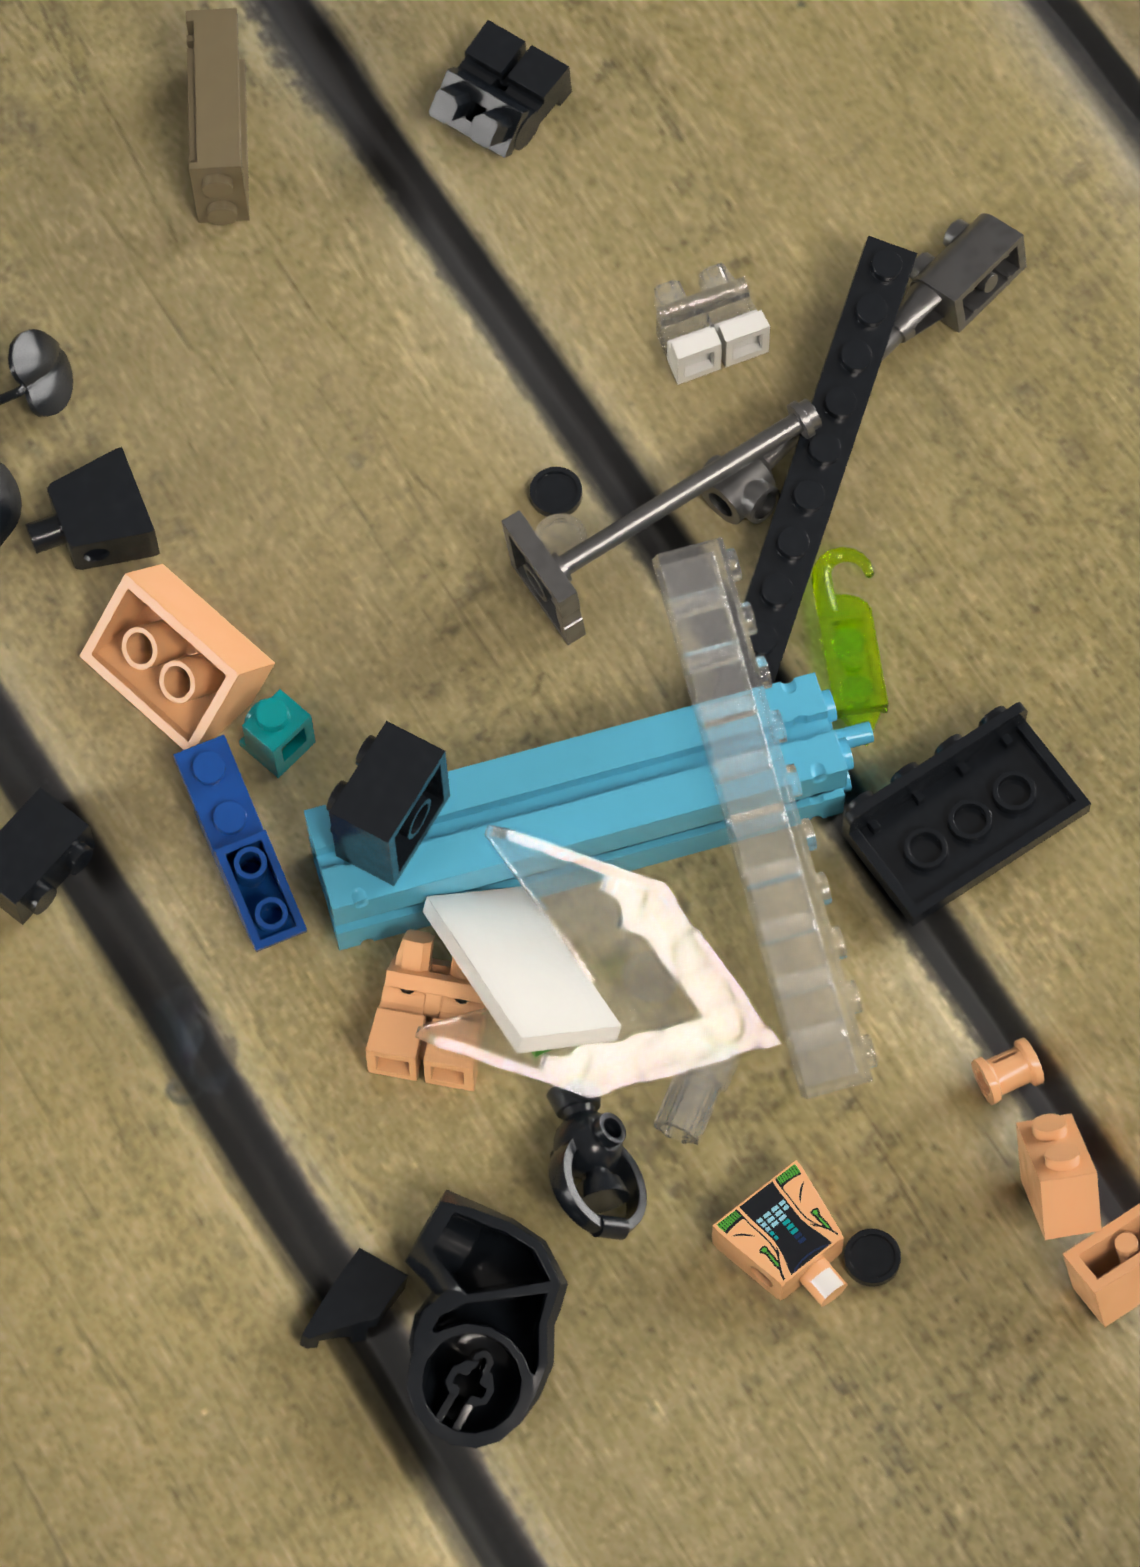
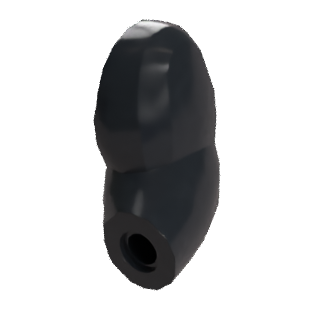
[405,1189,568,1449]

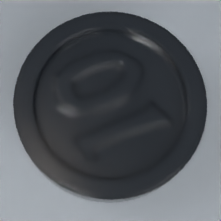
[530,467,582,518]
[844,1229,901,1287]

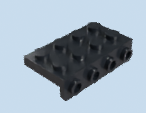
[842,702,1091,927]

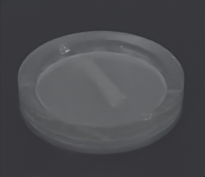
[535,514,587,556]

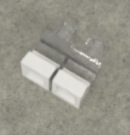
[654,263,770,385]

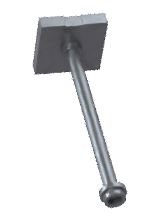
[501,399,822,645]

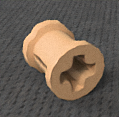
[971,1037,1045,1105]

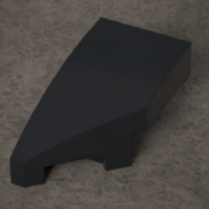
[300,1248,408,1349]

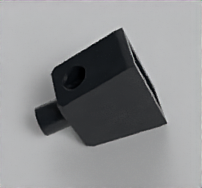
[25,447,160,570]

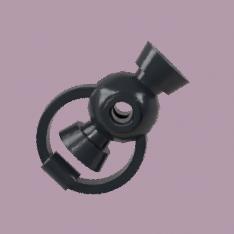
[546,1077,647,1240]

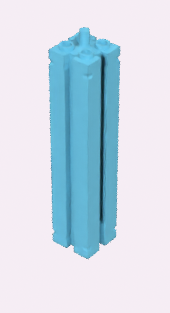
[304,672,874,951]

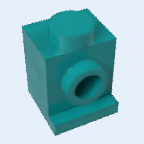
[239,689,316,778]

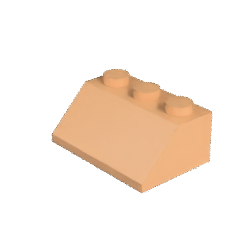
[79,564,275,750]

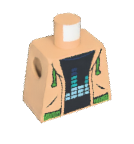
[712,1160,848,1307]

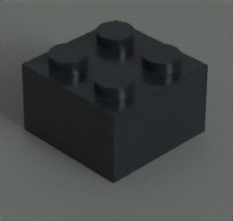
[327,721,450,886]

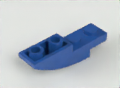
[173,735,307,952]

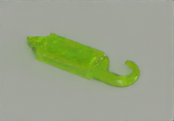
[811,547,889,746]

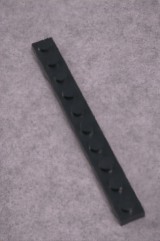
[710,235,917,700]

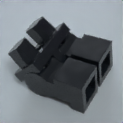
[429,20,572,158]

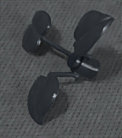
[0,329,73,546]

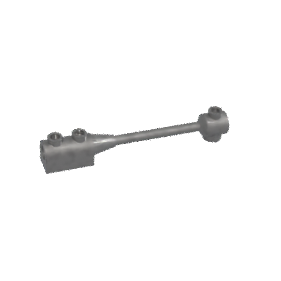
[702,213,1027,525]

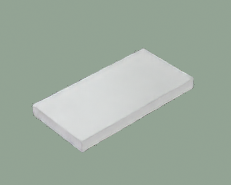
[423,886,622,1054]

